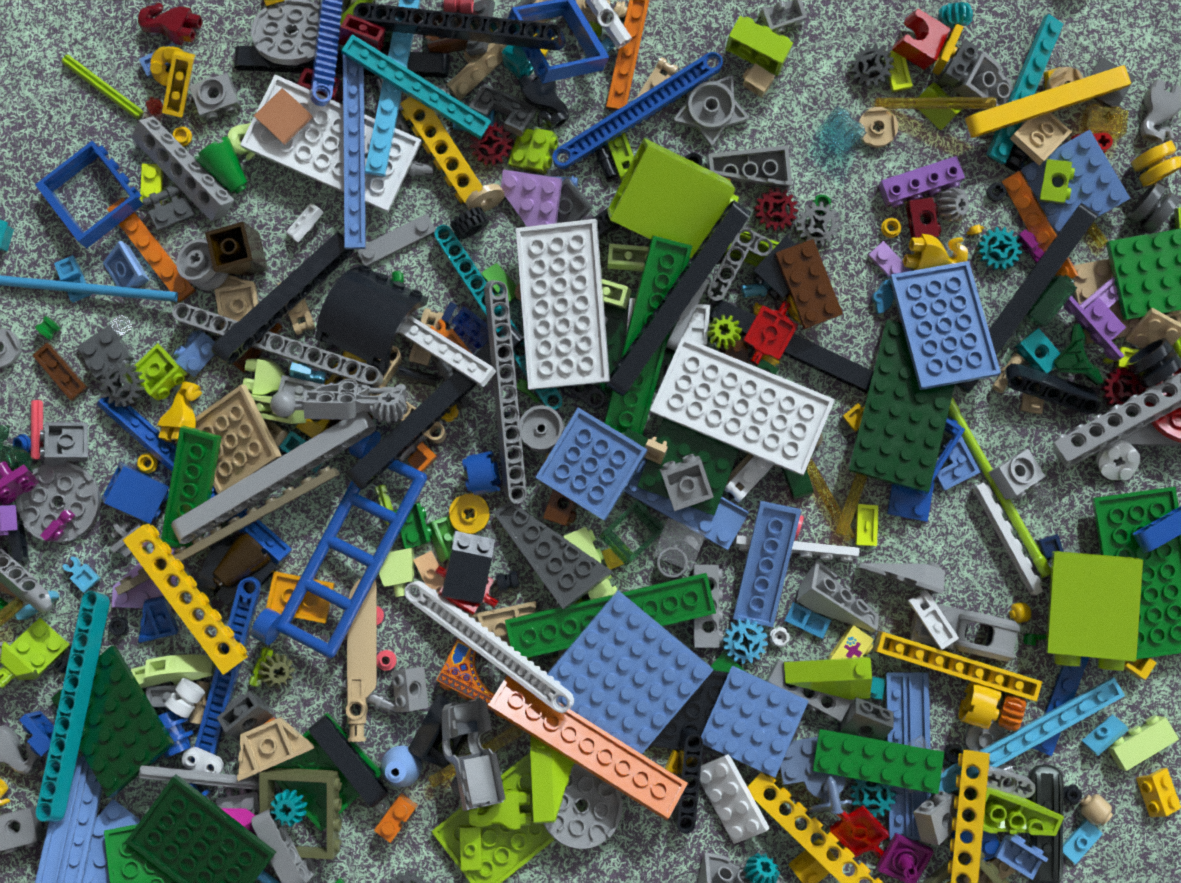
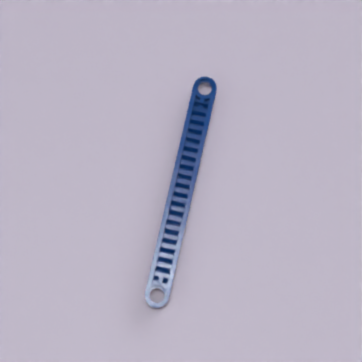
[310,0,343,107]
[553,52,723,169]
[191,577,261,770]

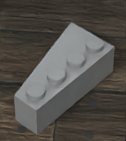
[706,145,792,188]

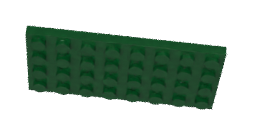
[847,319,955,494]

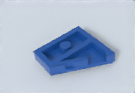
[138,596,179,643]

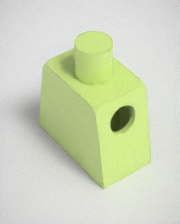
[373,548,414,597]

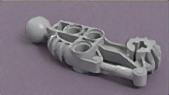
[270,379,407,423]

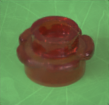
[145,96,163,116]

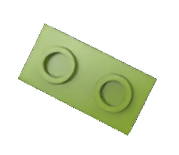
[1039,159,1075,205]

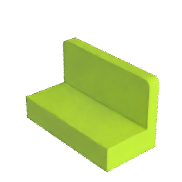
[913,82,962,130]

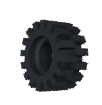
[450,207,489,240]

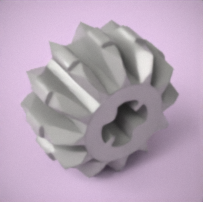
[938,188,970,222]

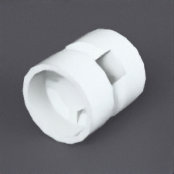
[165,678,205,718]

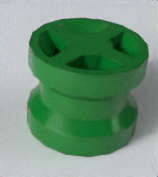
[35,315,62,340]

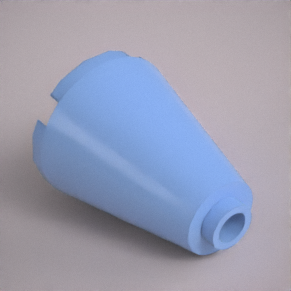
[381,745,422,787]

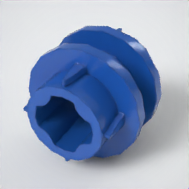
[159,711,194,758]

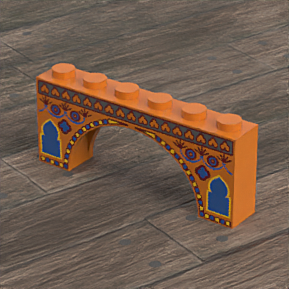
[436,638,504,719]

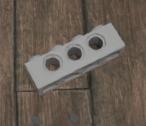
[693,565,723,648]
[766,658,852,722]

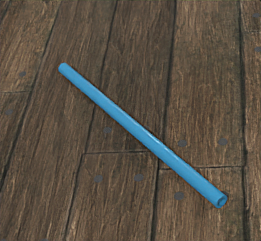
[0,275,178,302]

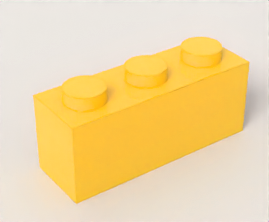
[162,49,195,118]

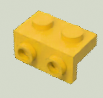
[1136,768,1181,817]
[788,838,837,883]

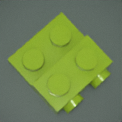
[508,128,558,175]
[134,343,187,401]

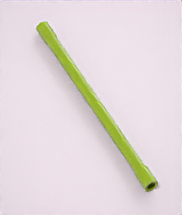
[948,397,1051,578]

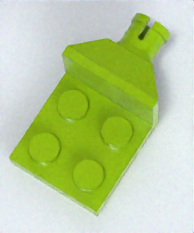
[0,618,70,689]

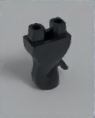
[518,71,569,129]

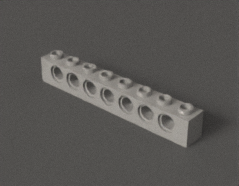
[1053,373,1181,469]

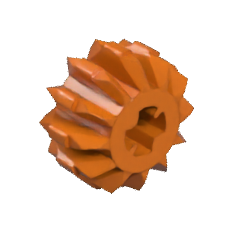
[998,694,1026,731]

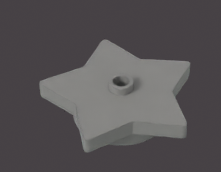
[674,75,749,147]

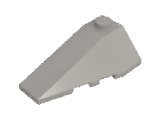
[856,561,945,594]

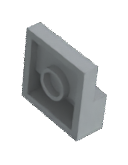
[659,454,713,511]

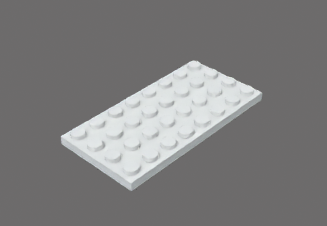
[240,75,422,212]
[516,219,610,390]
[650,337,835,476]

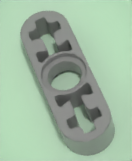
[987,766,1035,798]

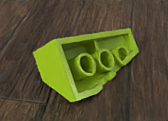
[784,657,872,700]
[530,735,575,824]
[970,787,1064,836]

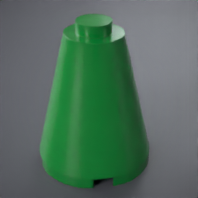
[194,136,248,194]

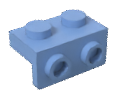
[173,329,216,377]
[994,834,1048,880]

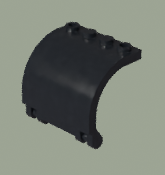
[315,265,429,374]

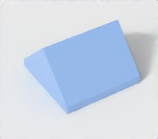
[103,241,150,288]

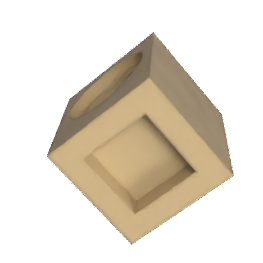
[742,63,775,98]

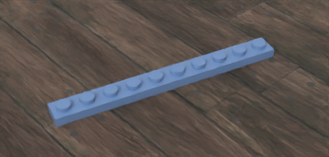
[343,55,366,249]

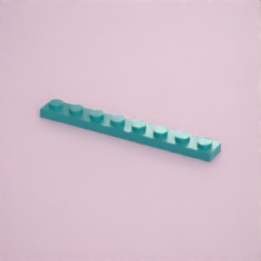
[986,14,1064,164]
[341,34,491,140]

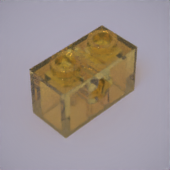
[1081,104,1129,139]

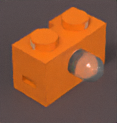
[374,793,418,843]

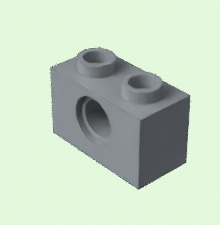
[392,667,428,712]

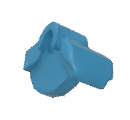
[871,279,894,314]

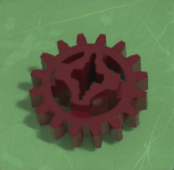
[470,122,513,166]
[754,188,798,232]
[1100,367,1146,406]

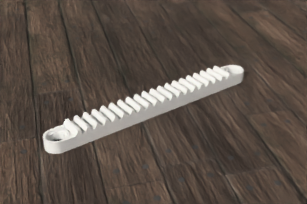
[404,581,574,713]

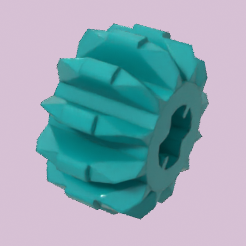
[938,2,973,29]
[270,789,307,827]
[743,853,780,883]

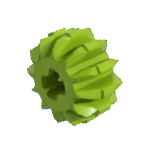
[707,314,742,350]

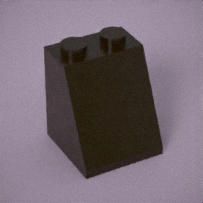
[205,221,268,276]

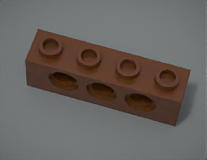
[543,489,577,527]

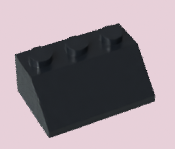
[408,694,468,770]

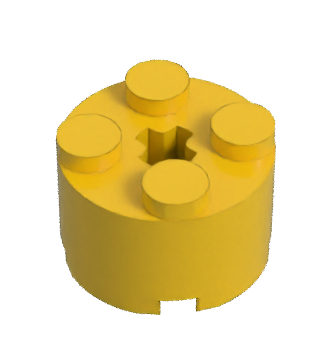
[958,682,1001,730]

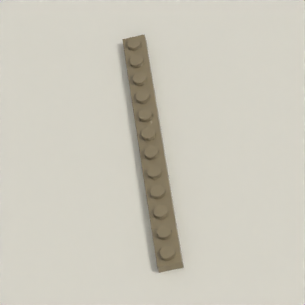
[115,466,340,595]

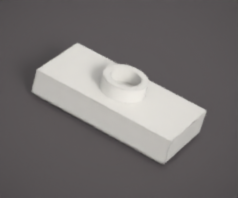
[286,203,324,243]

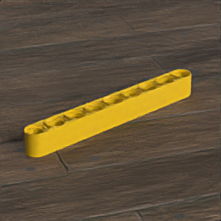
[965,65,1132,138]

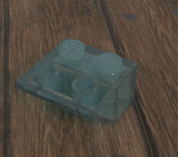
[815,105,867,161]

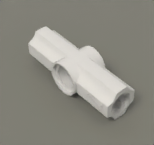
[585,0,633,49]

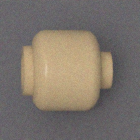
[1080,794,1113,826]

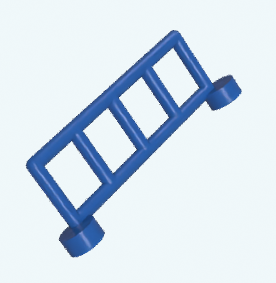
[251,430,427,658]

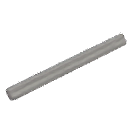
[139,765,259,790]

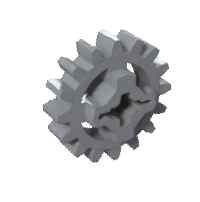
[796,201,840,245]

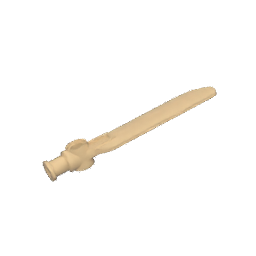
[346,576,377,742]

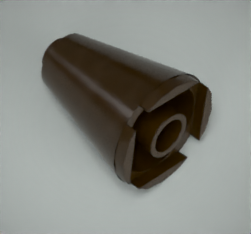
[212,532,271,588]

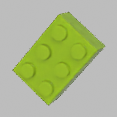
[725,16,793,76]

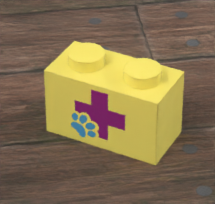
[828,625,874,659]

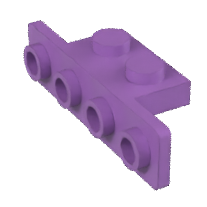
[1061,295,1126,361]

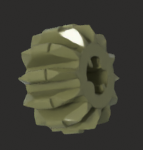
[258,653,295,689]

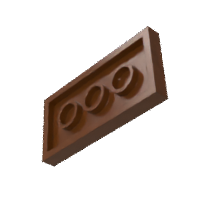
[774,239,843,329]

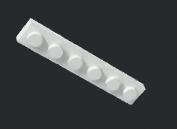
[398,315,496,387]
[972,482,1043,595]
[734,535,859,562]

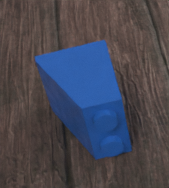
[101,462,169,524]

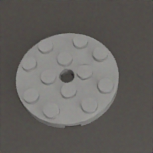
[251,0,320,66]
[17,462,101,543]
[543,764,623,849]

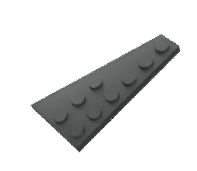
[494,501,614,610]

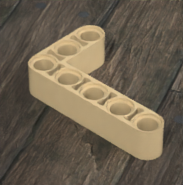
[368,346,446,444]

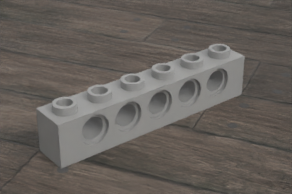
[131,116,234,221]

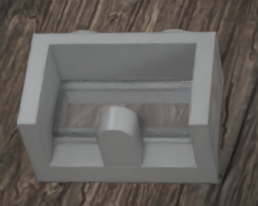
[759,0,807,35]

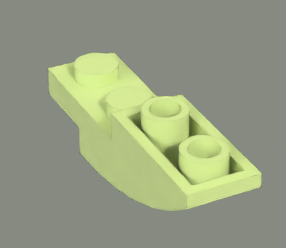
[131,654,214,688]

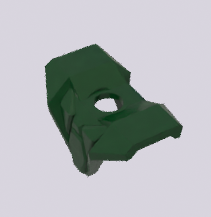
[1054,324,1104,385]

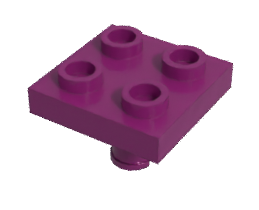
[0,462,39,505]
[876,832,934,883]

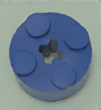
[462,451,501,496]

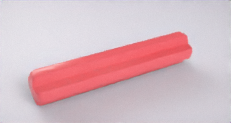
[31,400,43,460]

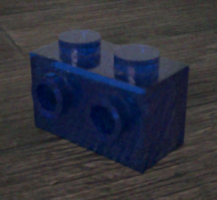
[451,306,497,349]

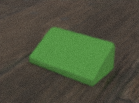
[481,263,517,304]
[426,516,455,562]

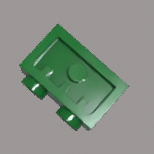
[393,503,432,549]

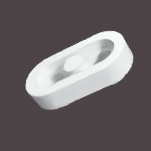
[182,747,224,773]

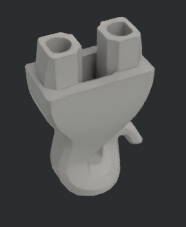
[1140,79,1181,144]
[0,725,42,774]

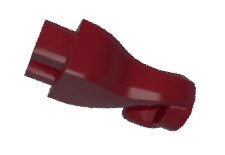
[138,2,203,46]

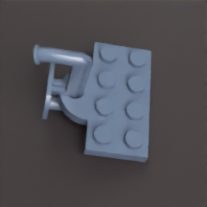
[780,737,852,814]

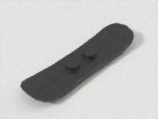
[1029,764,1064,883]

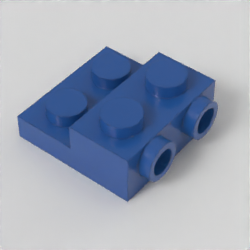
[19,711,54,758]

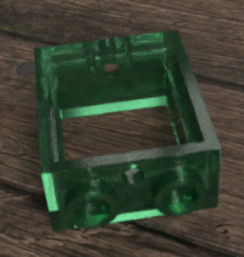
[1026,275,1078,327]
[599,500,665,566]

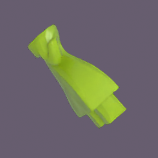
[468,789,532,830]

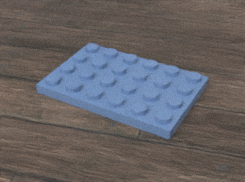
[890,261,1001,390]

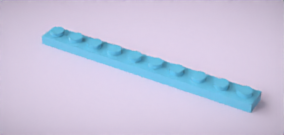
[365,0,421,177]
[939,677,1125,793]

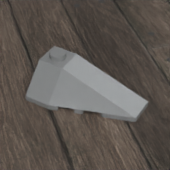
[953,51,1026,126]
[797,560,879,633]
[698,852,782,883]

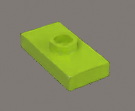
[460,826,482,871]

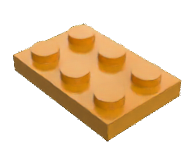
[266,571,335,624]

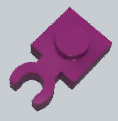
[1016,229,1044,263]
[40,509,75,542]

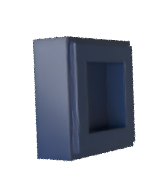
[441,302,459,326]
[1037,534,1064,559]

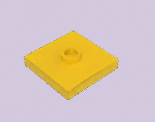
[932,24,964,75]

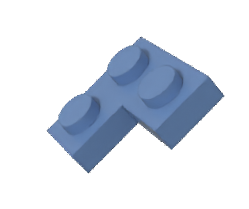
[936,436,980,491]

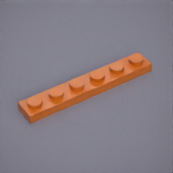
[606,0,650,111]
[1002,171,1078,286]
[107,197,196,303]

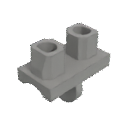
[110,521,144,557]

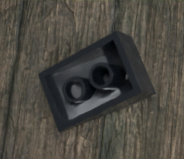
[441,531,495,605]

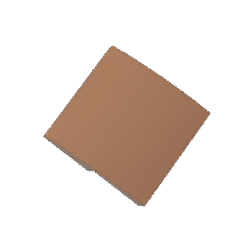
[253,88,313,145]

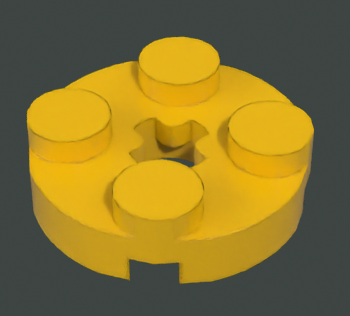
[150,46,184,86]
[449,493,490,534]

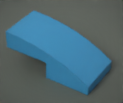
[54,255,92,303]
[785,602,831,639]

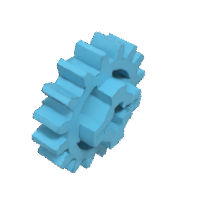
[723,618,768,664]

